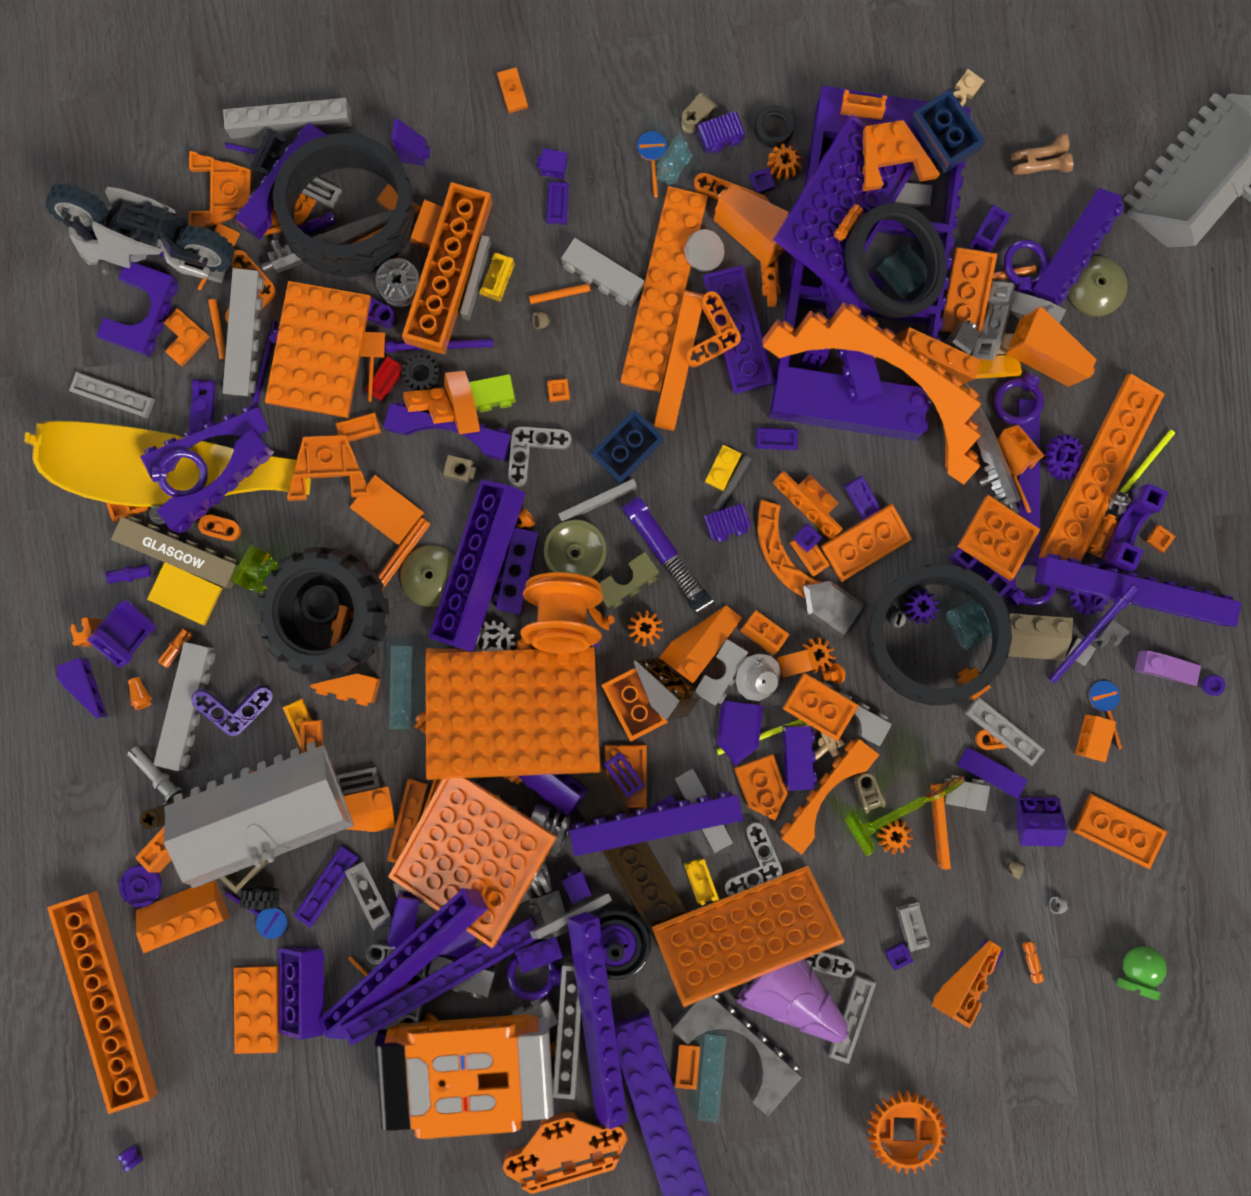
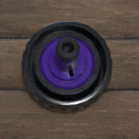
[593,906,651,980]

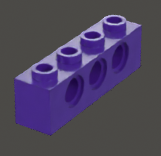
[493,528,539,615]

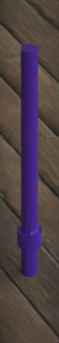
[385,339,494,353]
[1049,583,1139,683]

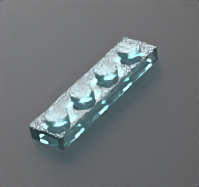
[389,646,413,730]
[697,1032,726,1123]

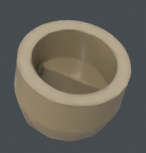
[532,312,550,329]
[1008,861,1025,879]

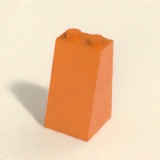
[714,185,789,267]
[1005,306,1097,387]

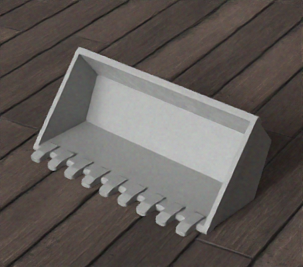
[1123,94,1251,247]
[164,742,354,888]

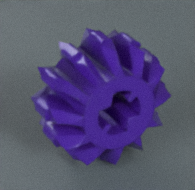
[903,589,940,624]

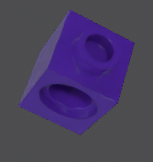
[536,148,568,180]
[562,868,592,904]

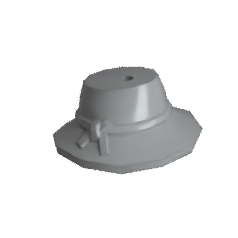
[735,654,781,701]

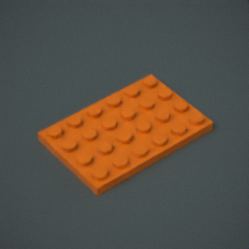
[265,281,371,418]

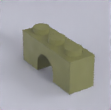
[599,552,659,609]

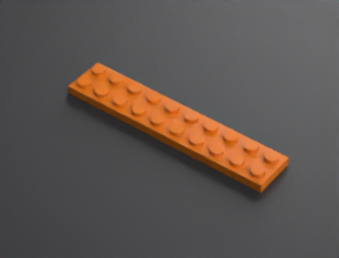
[620,186,708,393]
[1038,374,1165,563]

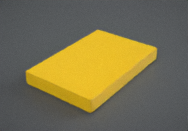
[147,562,223,625]

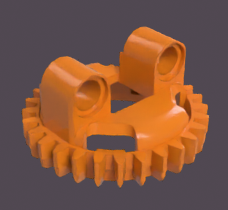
[866,1090,948,1174]

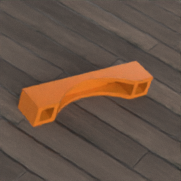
[779,738,879,855]

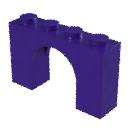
[96,262,178,357]
[1099,483,1168,573]
[388,890,477,959]

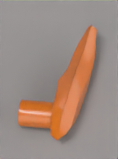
[588,607,615,630]

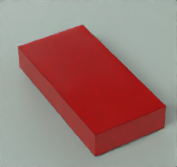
[365,356,403,402]

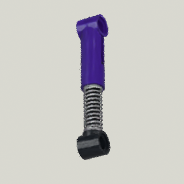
[622,496,716,617]

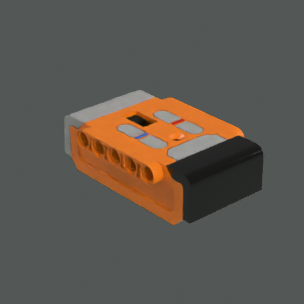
[374,1014,554,1139]

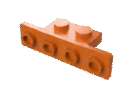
[773,471,842,540]

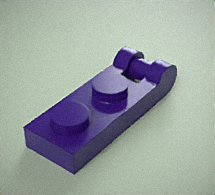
[188,379,216,432]

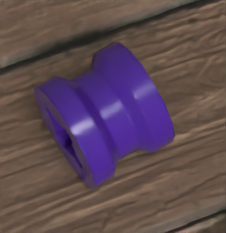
[116,1144,144,1172]

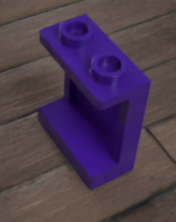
[86,600,157,668]

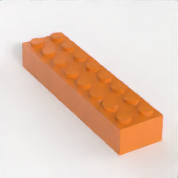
[402,182,493,355]

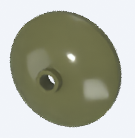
[1067,256,1128,317]
[544,520,607,578]
[400,545,455,607]

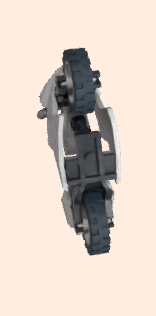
[45,183,235,284]

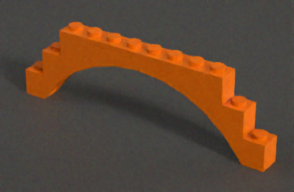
[762,302,981,485]

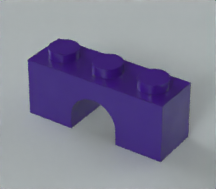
[948,547,1013,597]

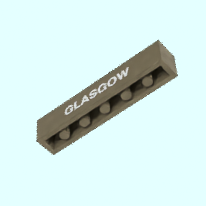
[111,516,241,589]

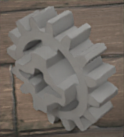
[473,620,516,652]

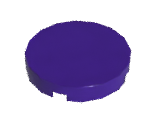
[119,864,163,907]

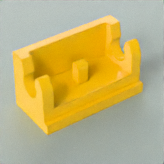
[479,253,515,302]
[684,857,719,905]

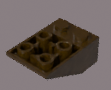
[634,658,701,721]

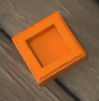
[547,378,570,403]
[1144,524,1176,554]

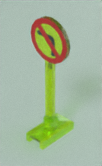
[844,776,965,856]

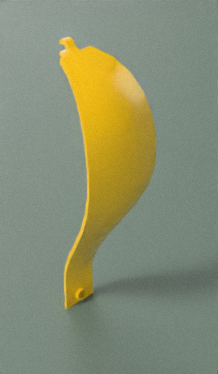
[24,420,311,507]

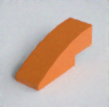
[444,371,480,434]

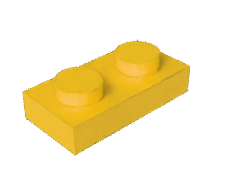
[705,445,741,491]

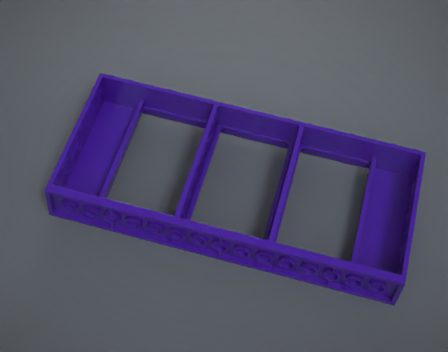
[769,85,972,441]

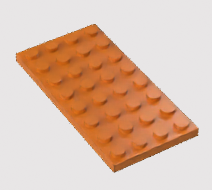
[652,866,844,1007]

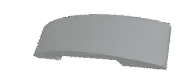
[973,281,1014,361]

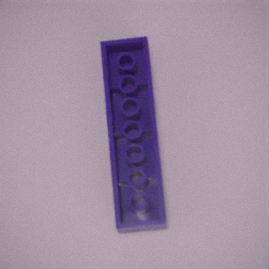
[428,479,526,652]
[569,791,743,856]

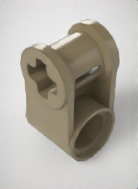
[681,92,718,134]
[854,772,886,814]

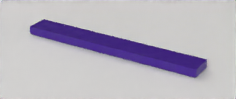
[1017,399,1040,564]

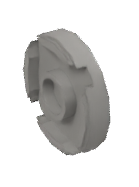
[684,229,724,272]

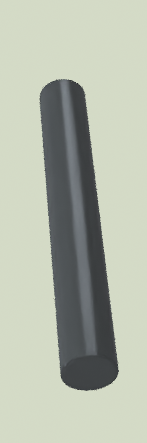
[713,455,752,511]

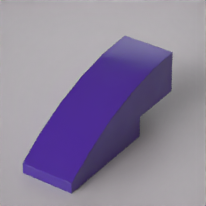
[967,205,1011,252]
[957,747,1028,799]

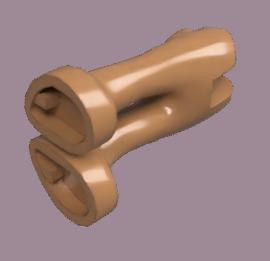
[1010,133,1073,175]

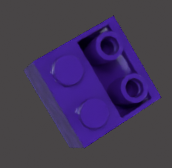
[1016,797,1068,846]

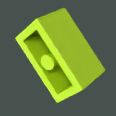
[469,374,516,412]

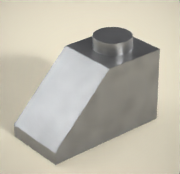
[945,320,981,354]

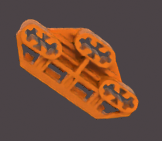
[503,1111,627,1194]

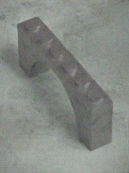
[671,993,802,1116]

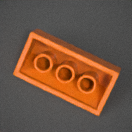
[136,880,230,953]

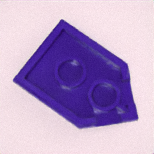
[717,701,763,766]

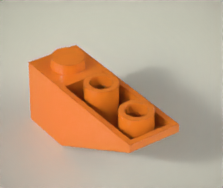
[310,674,381,706]

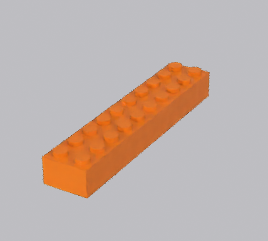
[47,891,158,1114]

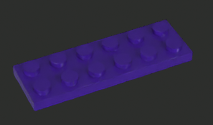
[703,265,774,395]

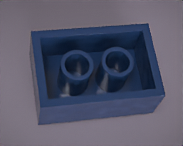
[910,89,985,173]
[591,409,664,485]

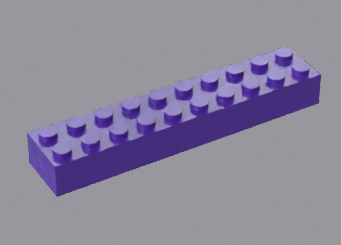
[614,1011,710,1196]

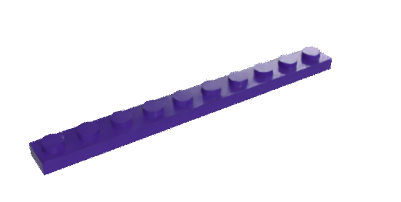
[341,917,536,1046]

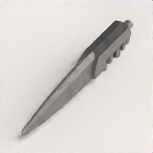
[261,209,395,273]
[962,383,1021,513]

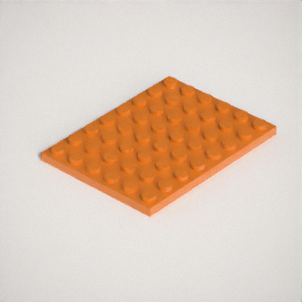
[426,647,600,779]

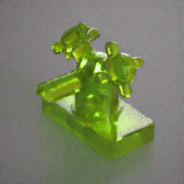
[230,544,279,593]

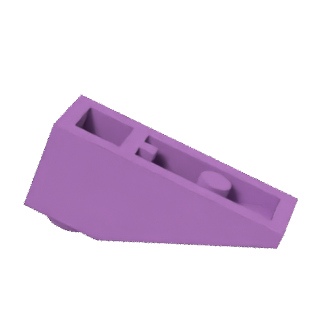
[1135,651,1201,686]

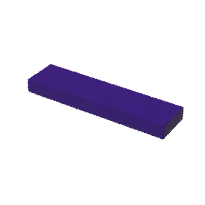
[294,845,360,928]

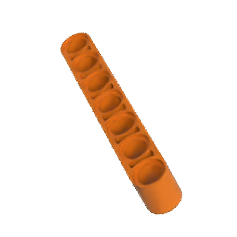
[654,290,705,431]

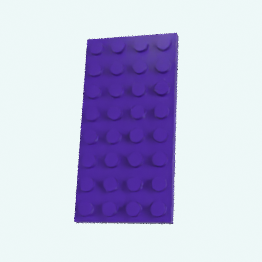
[773,114,915,292]

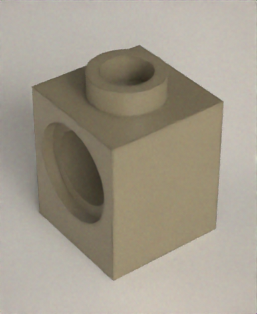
[443,455,476,484]

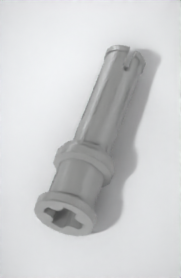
[127,746,182,802]

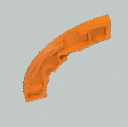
[757,499,822,599]

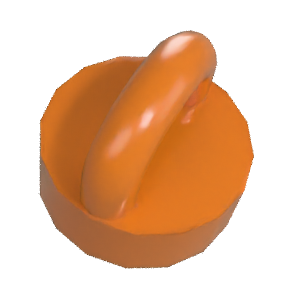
[515,508,535,529]

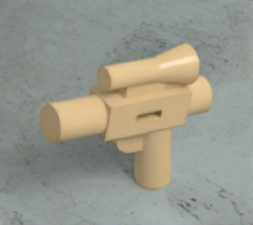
[815,731,845,760]

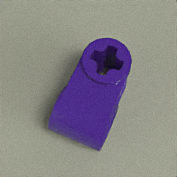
[367,297,397,329]

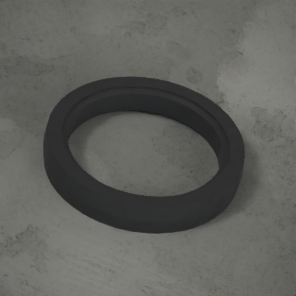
[845,203,947,318]

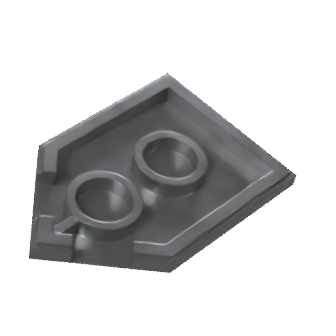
[803,581,864,638]

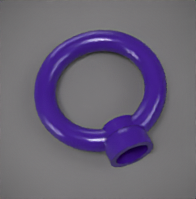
[1003,240,1049,294]
[993,373,1044,425]
[151,449,208,497]
[1005,563,1056,607]
[507,955,562,1000]

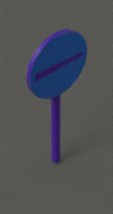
[225,892,288,939]

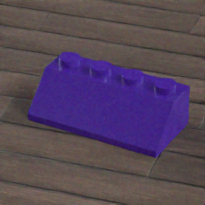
[278,947,325,1040]

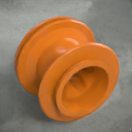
[520,572,603,654]

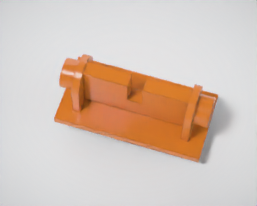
[1086,514,1118,558]

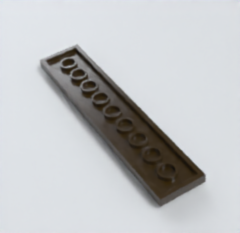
[568,763,688,949]

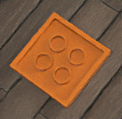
[958,495,1040,581]

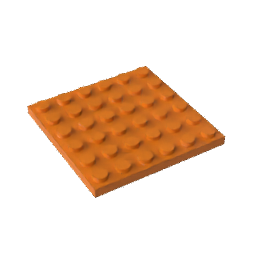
[388,778,558,948]

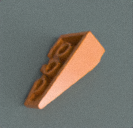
[659,605,742,683]
[344,786,395,832]
[932,940,1001,1028]

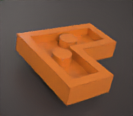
[164,308,210,367]
[403,388,455,424]

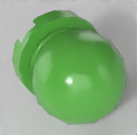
[1116,946,1167,1001]

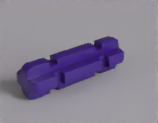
[297,212,336,235]

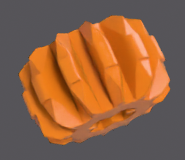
[767,143,802,181]
[628,610,663,646]
[802,637,835,673]
[876,818,913,854]

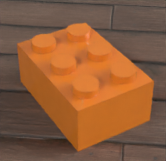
[602,668,668,742]

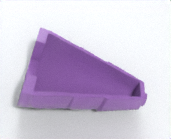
[735,959,849,1043]

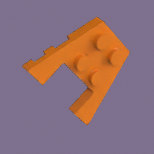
[862,120,940,192]
[189,151,252,229]
[287,435,370,501]

